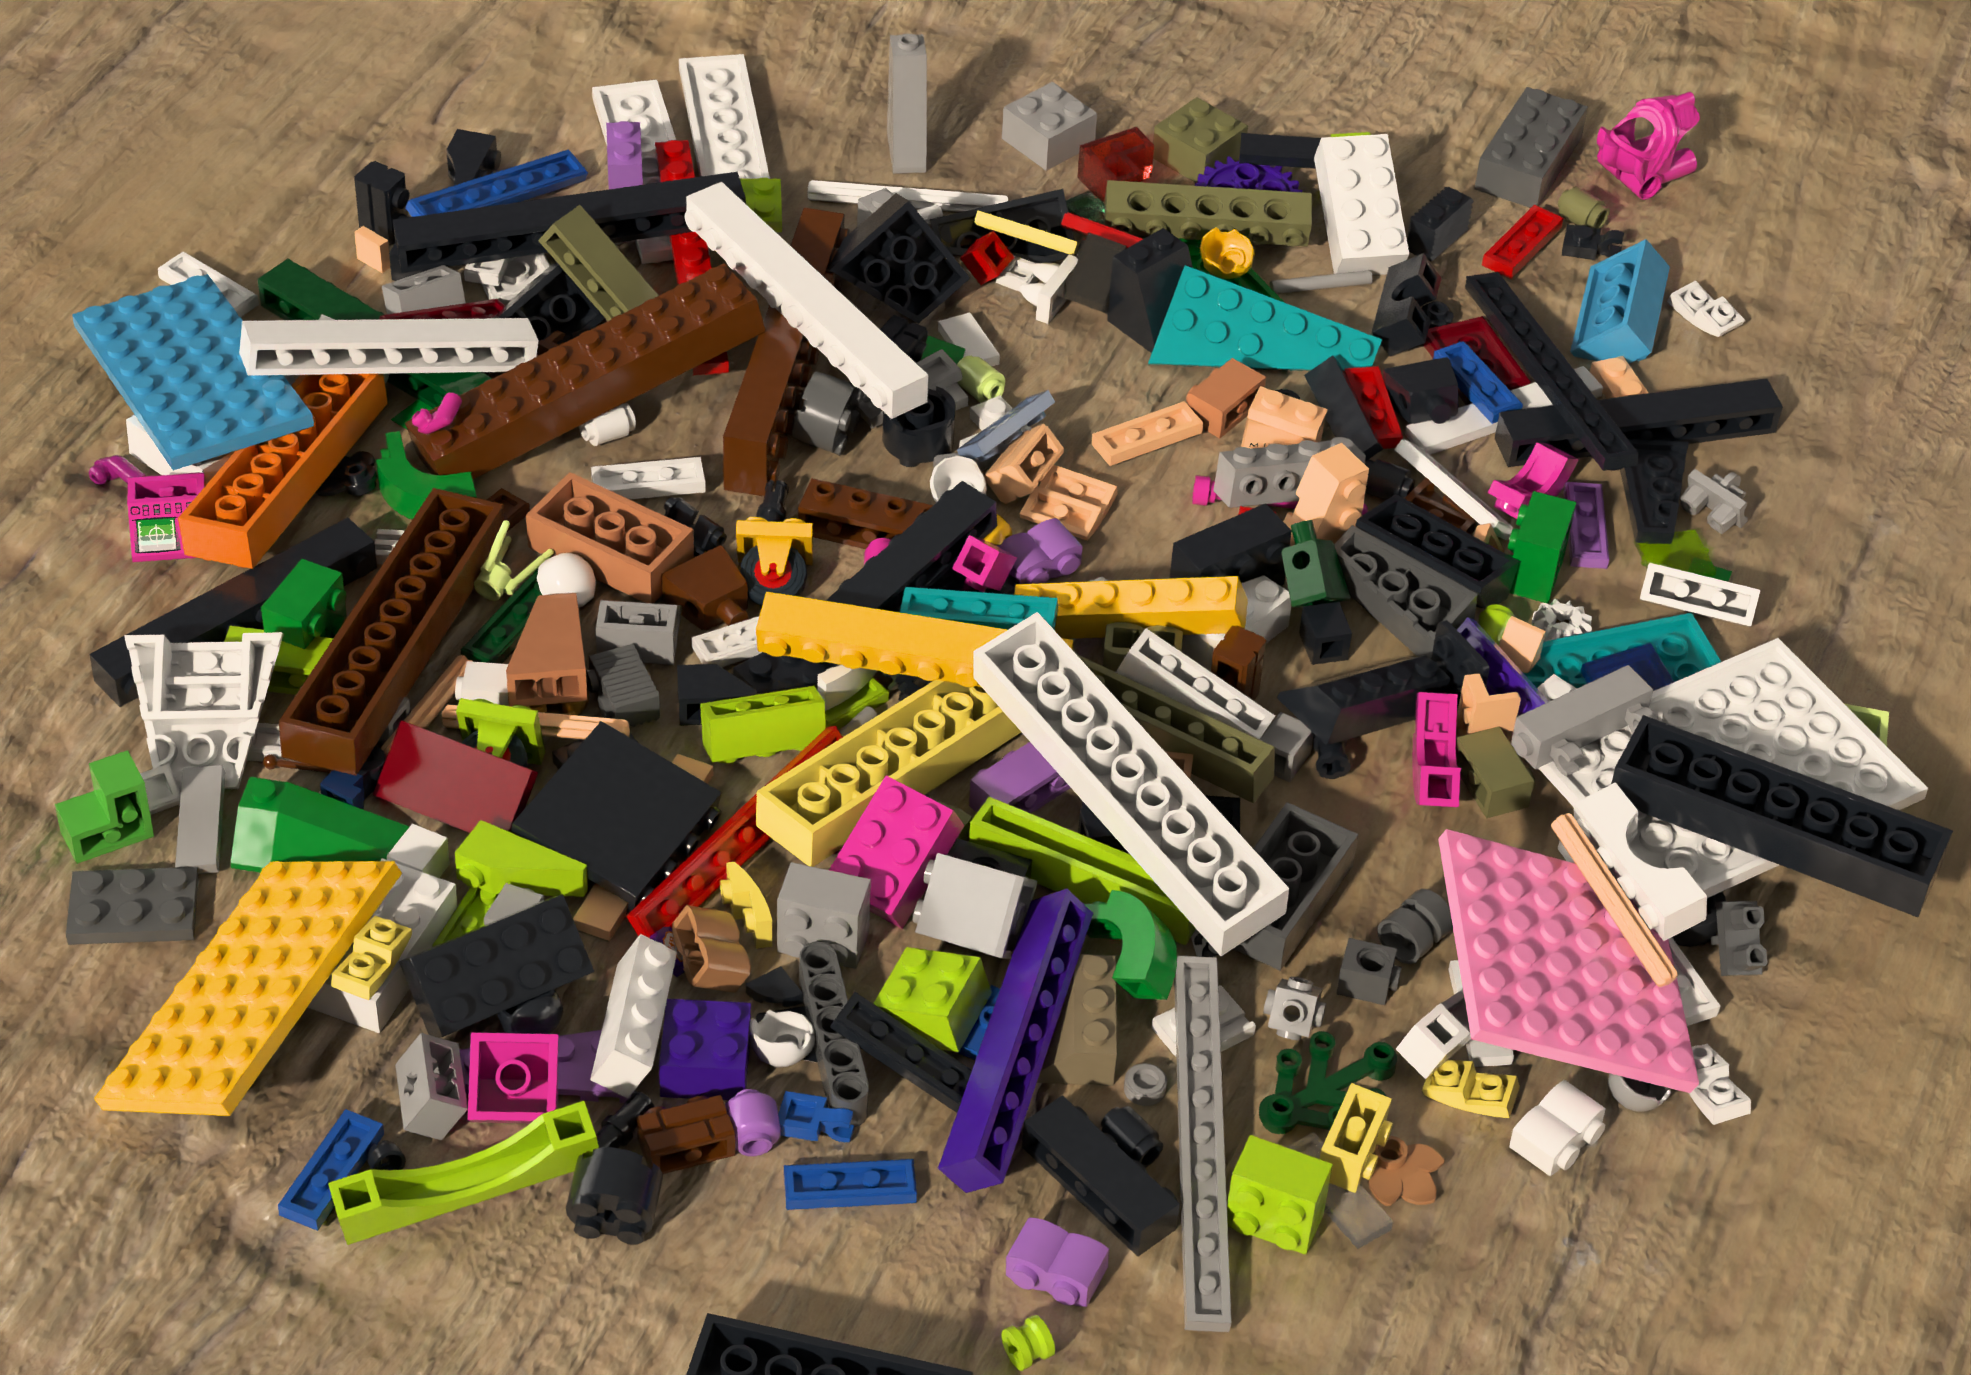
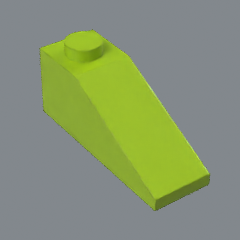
[455,820,588,897]

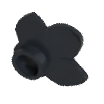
[314,451,377,496]

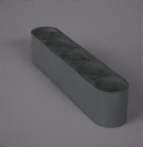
[799,942,868,1127]

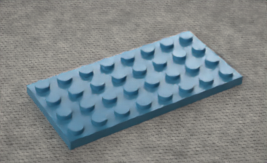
[72,274,314,471]

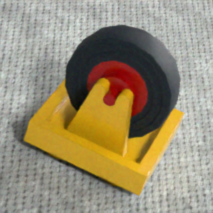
[736,517,813,606]

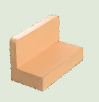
[1456,674,1521,741]

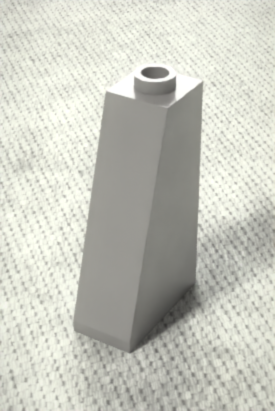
[887,33,927,174]

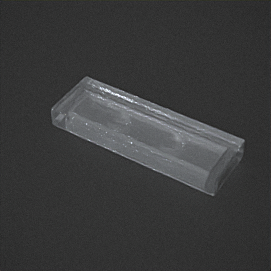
[1286,1132,1393,1249]

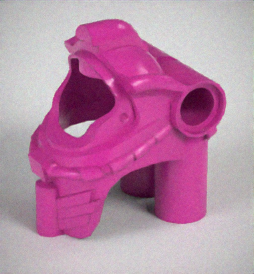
[1597,92,1700,200]

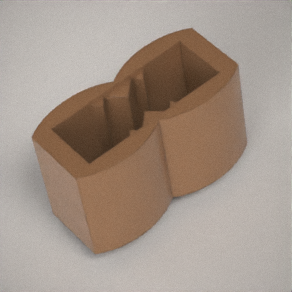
[672,905,751,993]

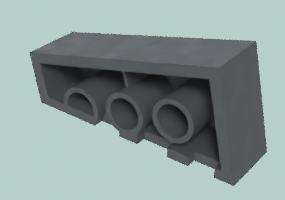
[1334,525,1478,659]

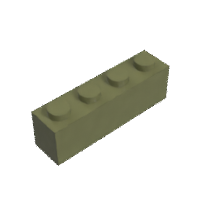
[538,205,659,321]

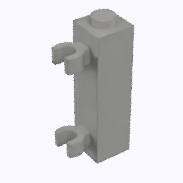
[1511,665,1657,777]

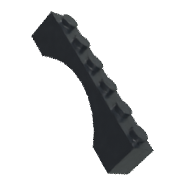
[389,129,501,281]

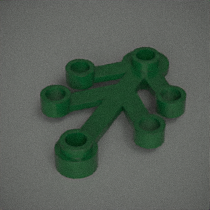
[1259,1031,1398,1134]

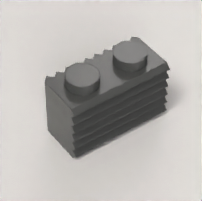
[586,644,660,727]

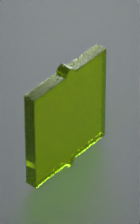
[1634,529,1716,577]

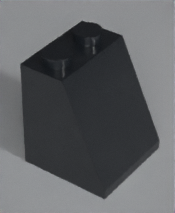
[1107,228,1193,353]

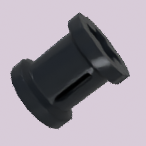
[1312,734,1351,779]

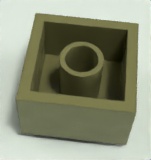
[1152,97,1248,183]

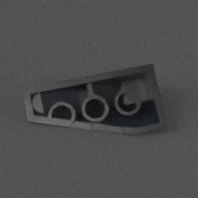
[930,189,1078,263]
[482,263,605,374]

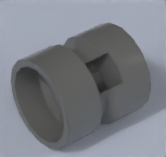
[1378,889,1453,964]

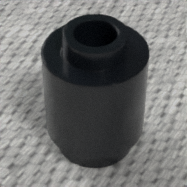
[1365,459,1415,500]
[1101,1106,1163,1168]

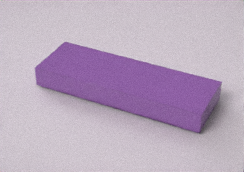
[1564,482,1609,569]

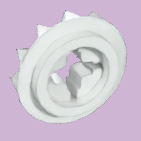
[1532,598,1592,641]

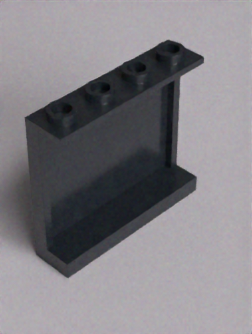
[511,721,722,918]

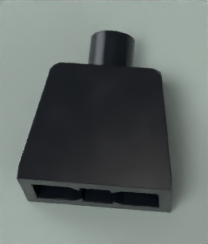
[1383,357,1458,424]

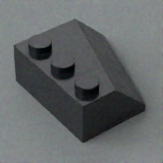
[828,193,970,324]

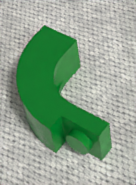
[376,431,477,520]
[1084,890,1177,1000]

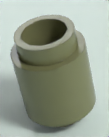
[1558,186,1610,229]

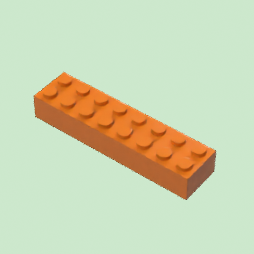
[178,374,388,569]

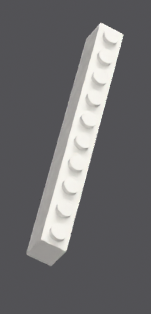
[685,182,928,419]

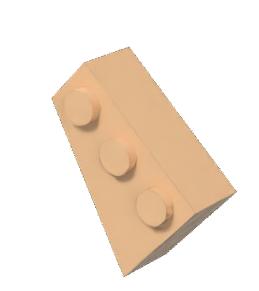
[1283,443,1369,546]

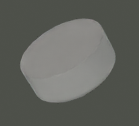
[1124,1063,1167,1106]

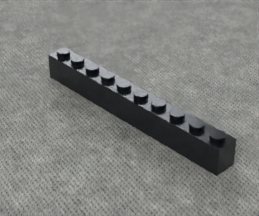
[393,171,746,273]

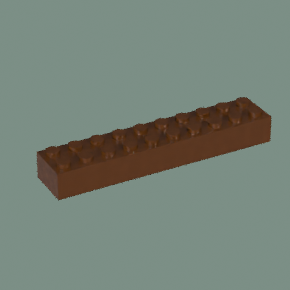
[723,208,850,496]
[405,263,766,479]
[279,488,504,776]

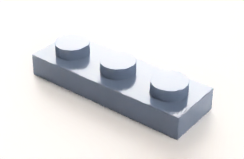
[957,390,1055,462]

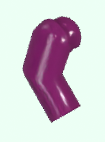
[89,455,146,485]

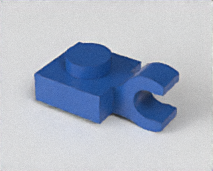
[778,1091,854,1142]

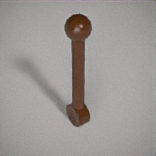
[263,754,333,773]

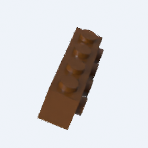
[798,478,933,549]

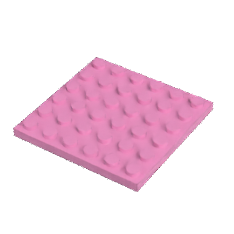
[1438,829,1699,1093]

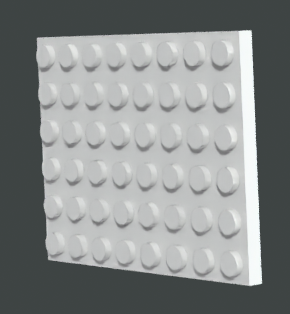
[1539,638,1928,898]

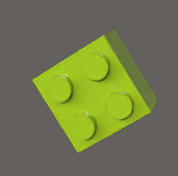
[873,947,992,1052]
[1227,1135,1333,1255]

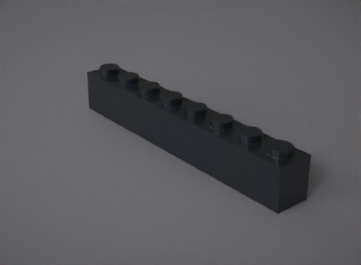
[1494,379,1783,467]
[89,517,377,707]

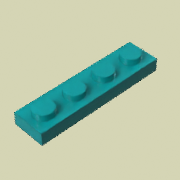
[900,587,1058,630]

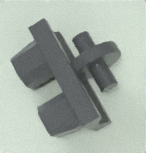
[1711,901,1768,976]

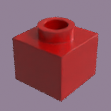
[960,231,1015,285]

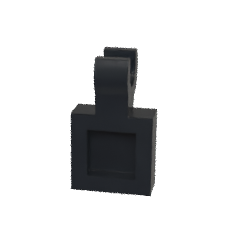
[1562,224,1624,260]

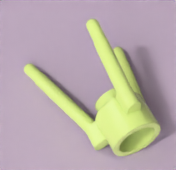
[474,520,554,601]

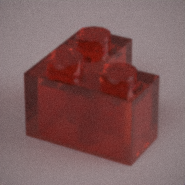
[1077,127,1154,206]

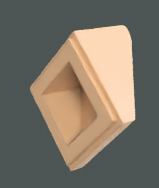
[1499,616,1546,673]

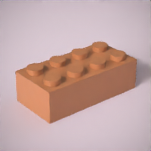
[526,472,694,603]

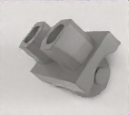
[1680,469,1748,534]

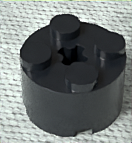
[882,386,956,467]
[566,1147,663,1245]

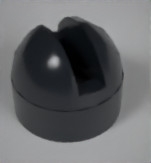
[367,1140,406,1170]

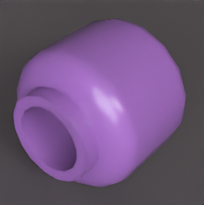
[725,1089,781,1156]

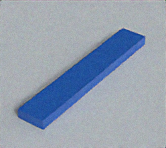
[405,149,588,217]

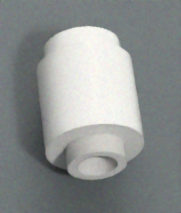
[579,403,636,446]

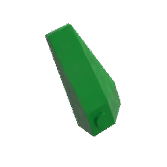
[230,777,409,873]

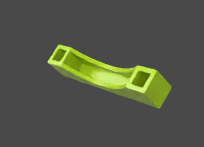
[328,1101,599,1245]

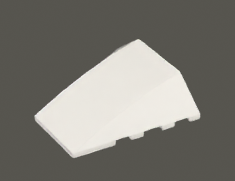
[124,632,284,790]

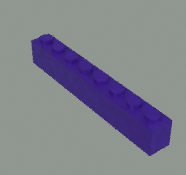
[938,889,1093,1193]

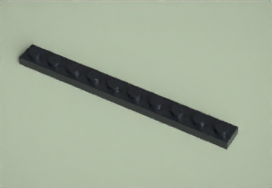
[1465,272,1639,471]

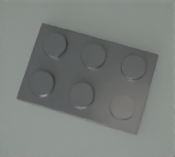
[66,867,199,945]

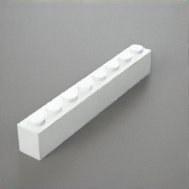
[239,318,539,376]

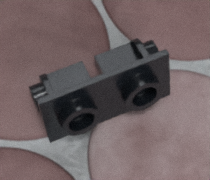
[664,497,727,557]

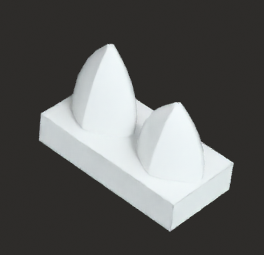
[1019,254,1081,324]

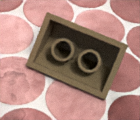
[1037,954,1117,1086]

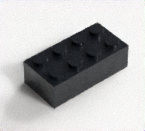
[399,894,595,1038]

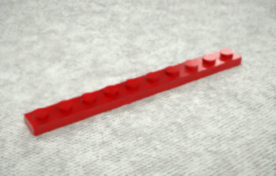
[655,140,729,376]

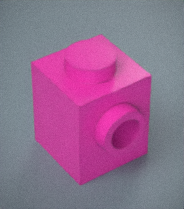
[952,535,1017,592]

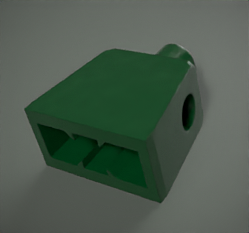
[1281,520,1351,608]

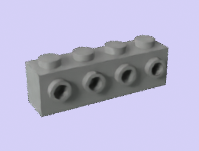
[1213,437,1366,508]

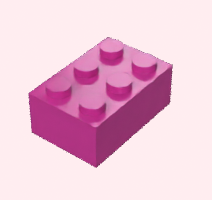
[829,775,965,929]

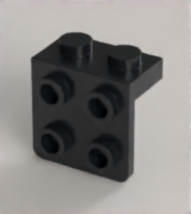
[1431,620,1490,708]

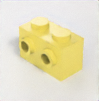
[1319,1083,1393,1193]

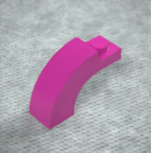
[1488,443,1579,519]
[1412,692,1461,807]

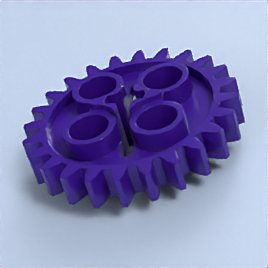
[1194,156,1302,192]

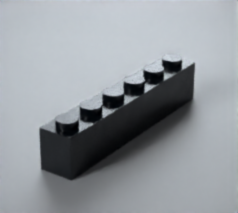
[826,480,997,611]

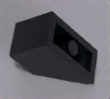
[677,664,757,726]

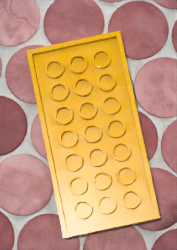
[94,861,402,1116]

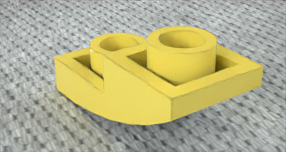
[720,862,772,949]
[331,916,412,1000]
[1422,1060,1520,1118]

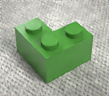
[55,750,154,864]

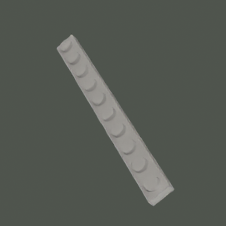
[1174,956,1231,1332]

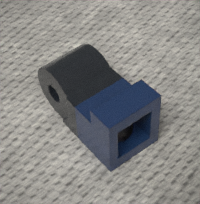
[320,746,386,810]

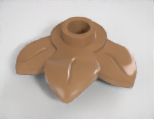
[1368,1136,1445,1206]

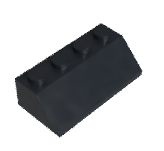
[1355,494,1520,609]
[1277,655,1451,746]

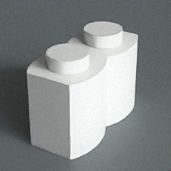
[1509,1080,1606,1176]

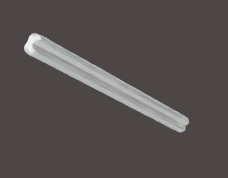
[808,180,1008,212]

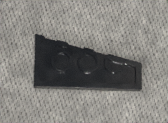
[1620,439,1689,544]

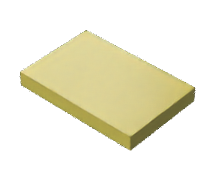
[974,211,1080,256]

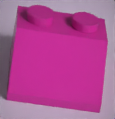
[468,1032,559,1123]

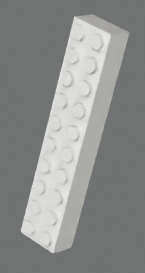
[973,612,1289,956]

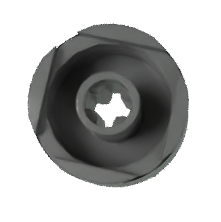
[792,372,864,456]

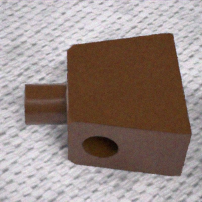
[661,545,748,630]

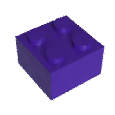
[659,999,751,1101]

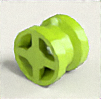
[1001,1315,1055,1371]

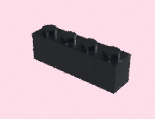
[1022,1095,1180,1257]

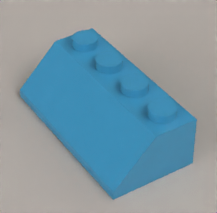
[1570,239,1670,364]

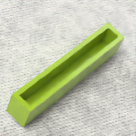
[969,797,1196,945]

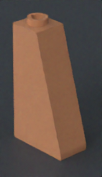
[506,593,588,707]

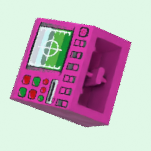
[127,473,206,562]

